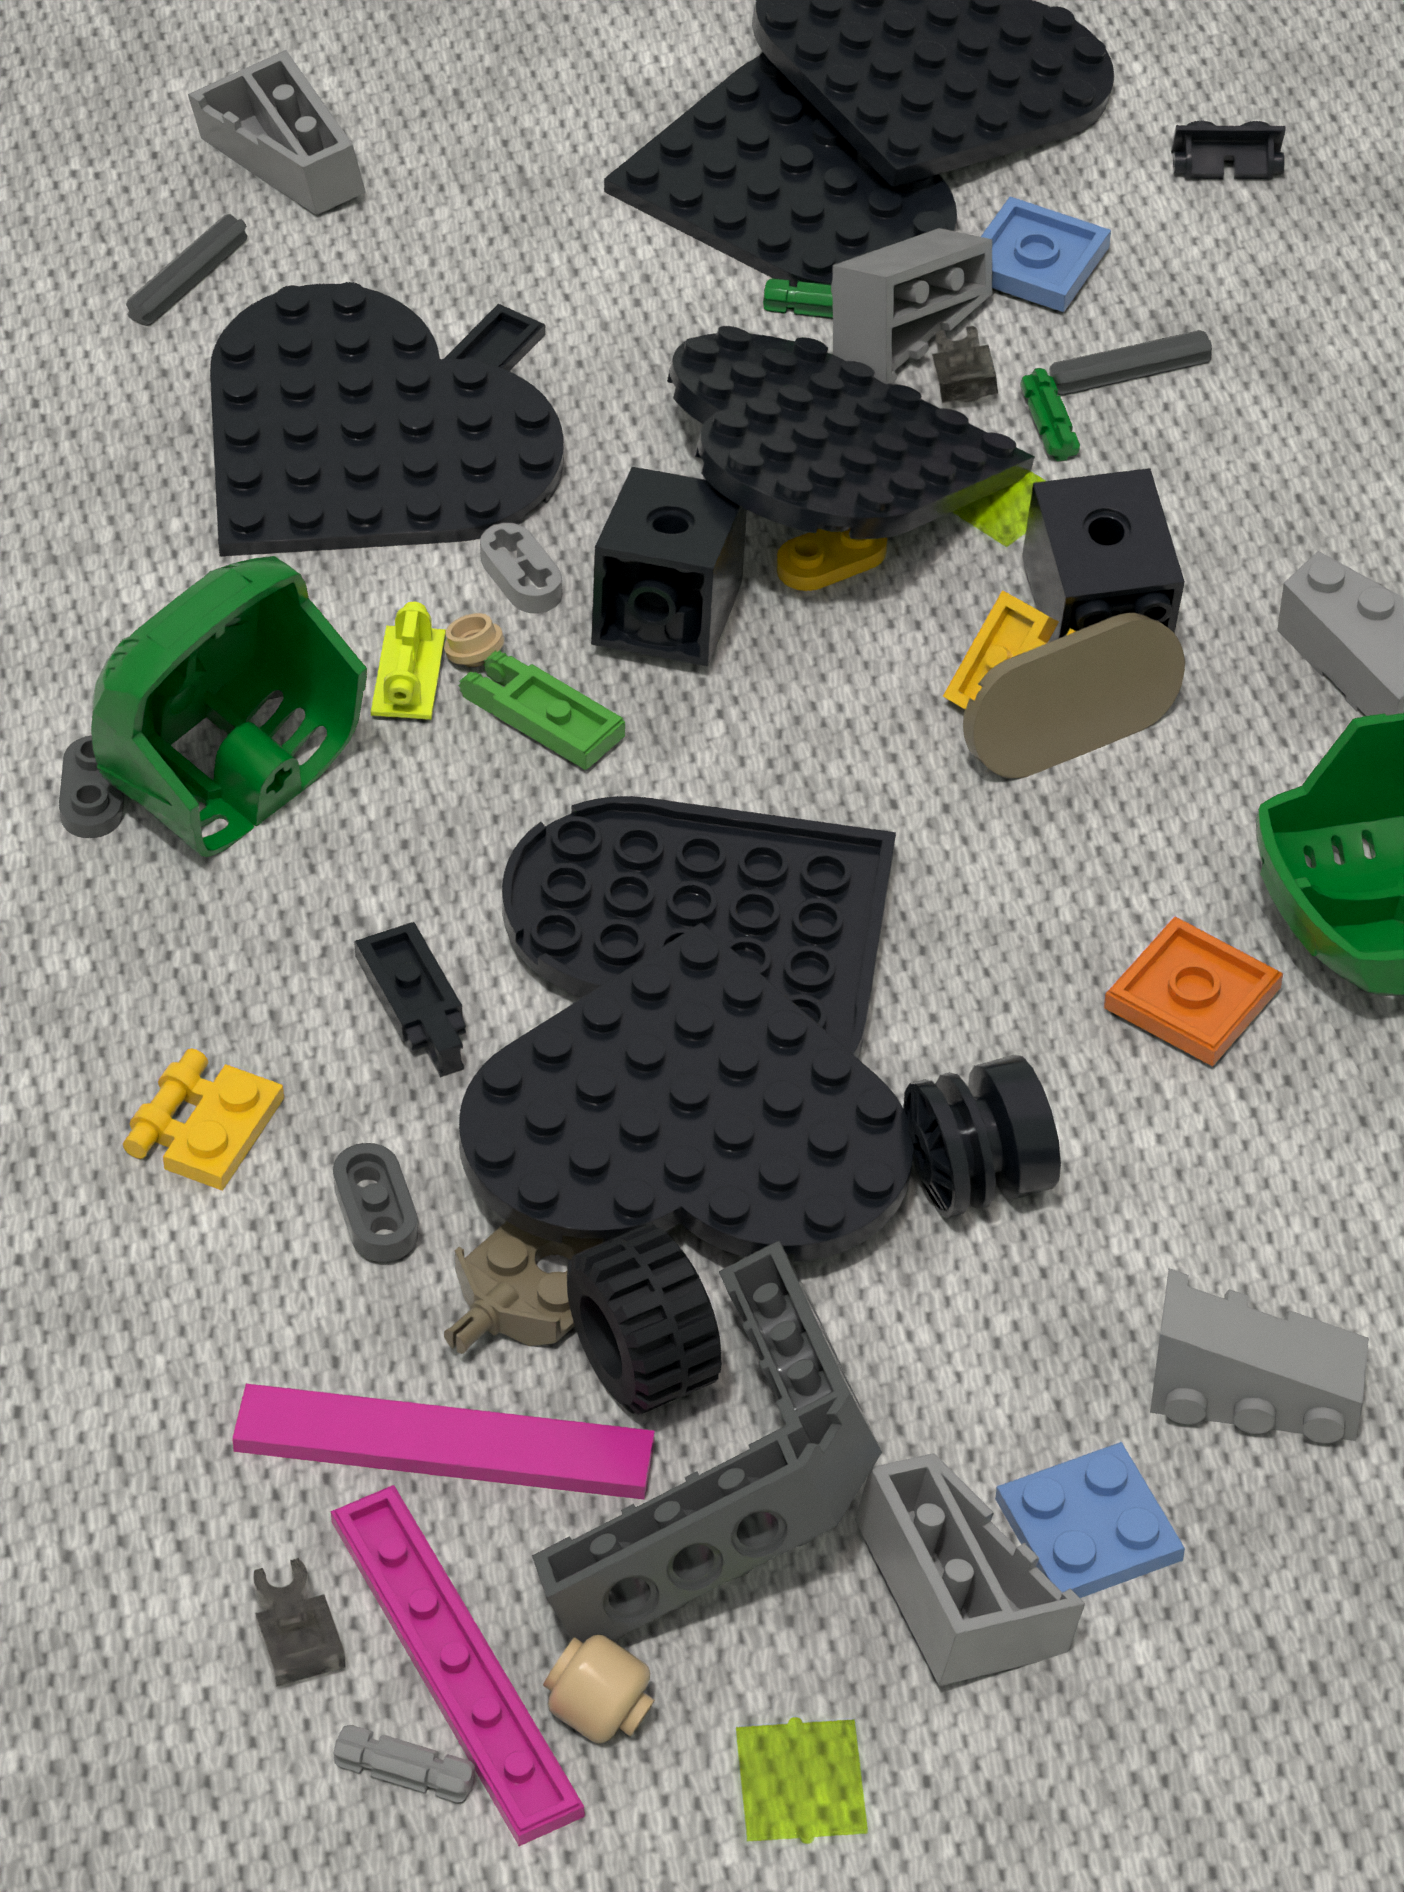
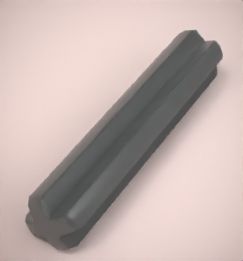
[126,214,247,326]
[1049,330,1212,395]

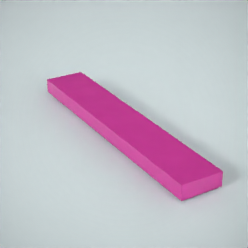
[232,1383,655,1500]
[330,1485,585,1846]

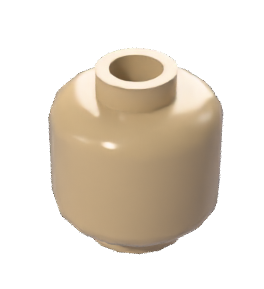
[543,1635,655,1743]

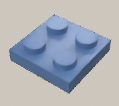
[981,196,1111,312]
[995,1442,1185,1598]

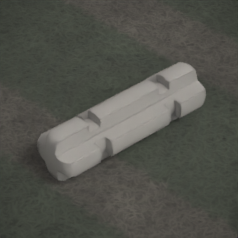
[333,1725,475,1803]

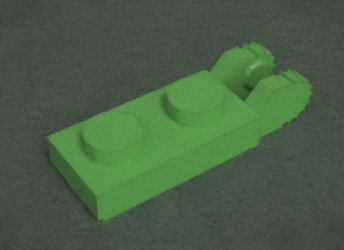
[458,650,625,770]

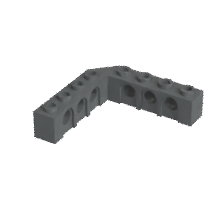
[532,1241,882,1643]

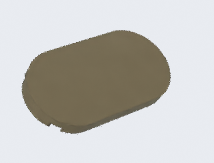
[963,613,1185,778]

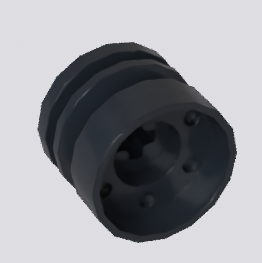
[903,1055,1061,1218]

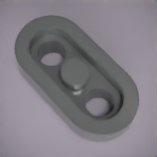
[59,735,125,838]
[333,1143,418,1262]

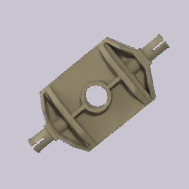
[444,1221,603,1354]

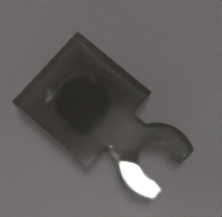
[932,326,998,403]
[253,1558,346,1687]

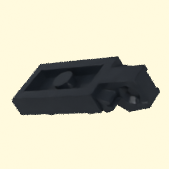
[354,922,466,1078]

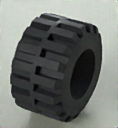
[567,1224,722,1415]

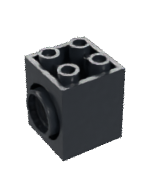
[591,466,747,666]
[1022,468,1185,643]

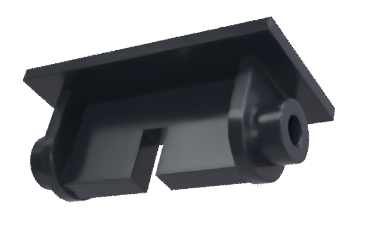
[1171,121,1286,180]

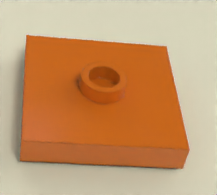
[1104,916,1283,1067]

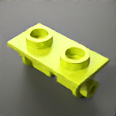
[371,602,446,720]

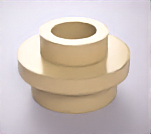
[444,613,504,667]

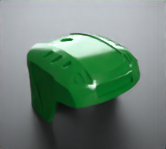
[91,556,367,858]
[1256,713,1404,996]

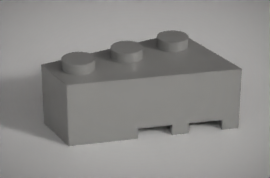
[188,50,366,215]
[831,228,992,384]
[1277,551,1404,716]
[1150,1268,1369,1443]
[855,1453,1085,1686]

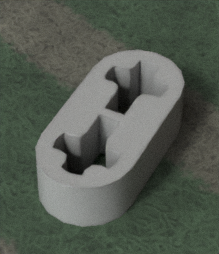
[480,523,562,614]

